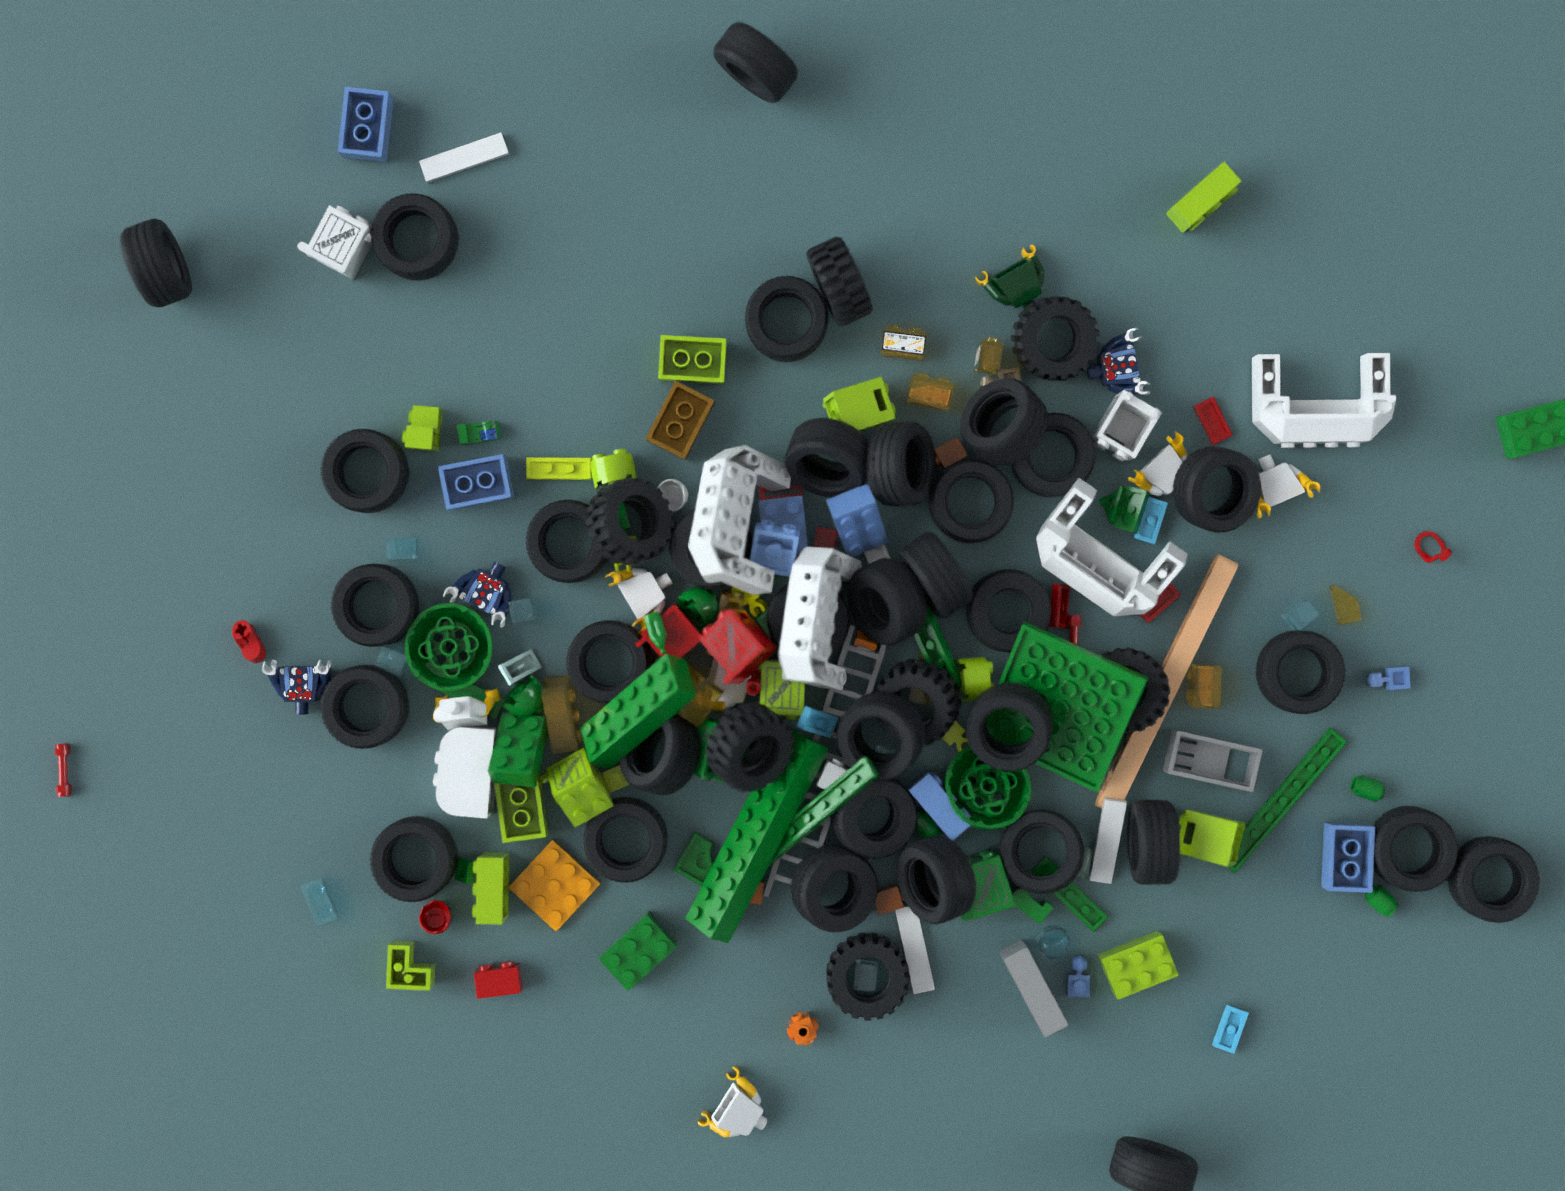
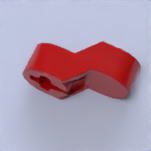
[232,620,266,664]

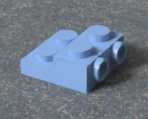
[750,520,800,577]

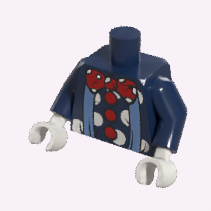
[1087,328,1151,395]
[443,561,512,628]
[262,659,332,715]

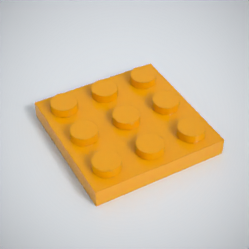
[508,839,601,931]

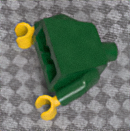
[975,244,1045,311]

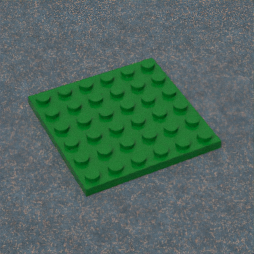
[986,622,1148,792]

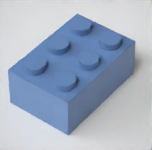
[338,87,394,163]
[438,454,515,511]
[826,484,889,557]
[759,496,808,562]
[906,770,971,840]
[1321,822,1375,893]

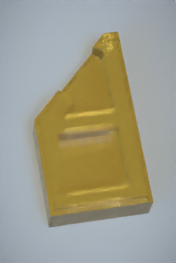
[1330,585,1362,625]

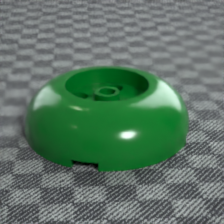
[405,603,493,691]
[944,746,1031,830]

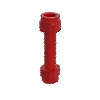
[1067,615,1081,645]
[746,669,761,694]
[54,743,72,797]

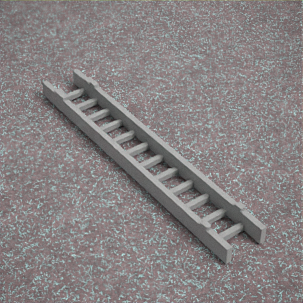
[763,625,887,897]

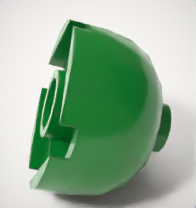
[677,587,720,630]
[502,674,545,717]

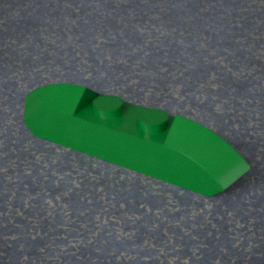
[914,605,962,690]

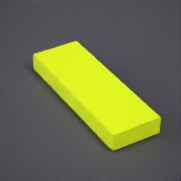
[526,457,592,480]

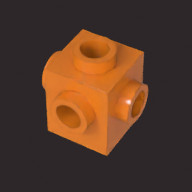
[786,1011,819,1046]

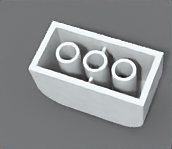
[433,726,498,818]

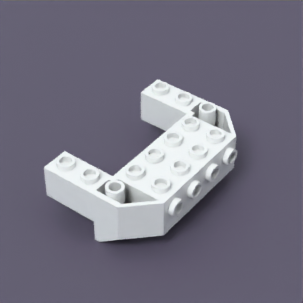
[1252,353,1396,448]
[689,445,791,595]
[1036,478,1188,616]
[778,547,862,690]

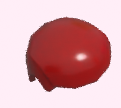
[419,900,453,935]

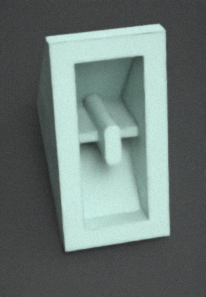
[498,649,542,685]

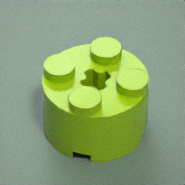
[590,449,637,490]
[956,656,994,702]

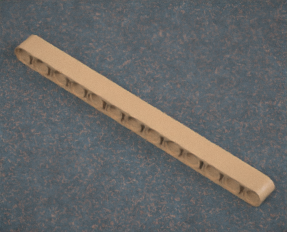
[1095,553,1238,809]

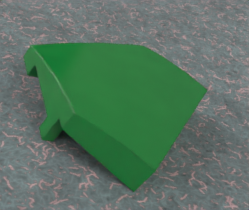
[1099,486,1150,534]

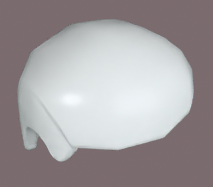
[657,479,689,512]

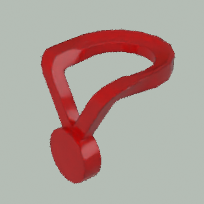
[1414,531,1452,563]

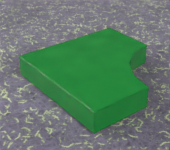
[673,832,714,887]

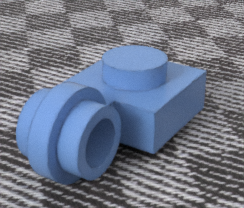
[1367,666,1411,690]
[1067,955,1090,997]

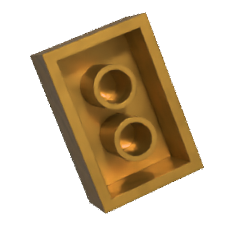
[645,381,715,461]

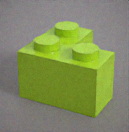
[402,405,443,453]
[386,940,435,991]

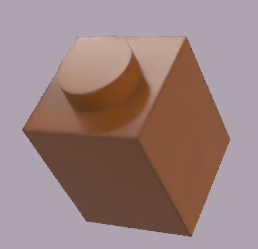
[934,437,968,469]
[875,884,905,915]

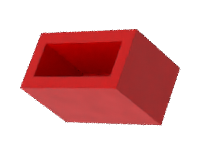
[473,961,523,999]

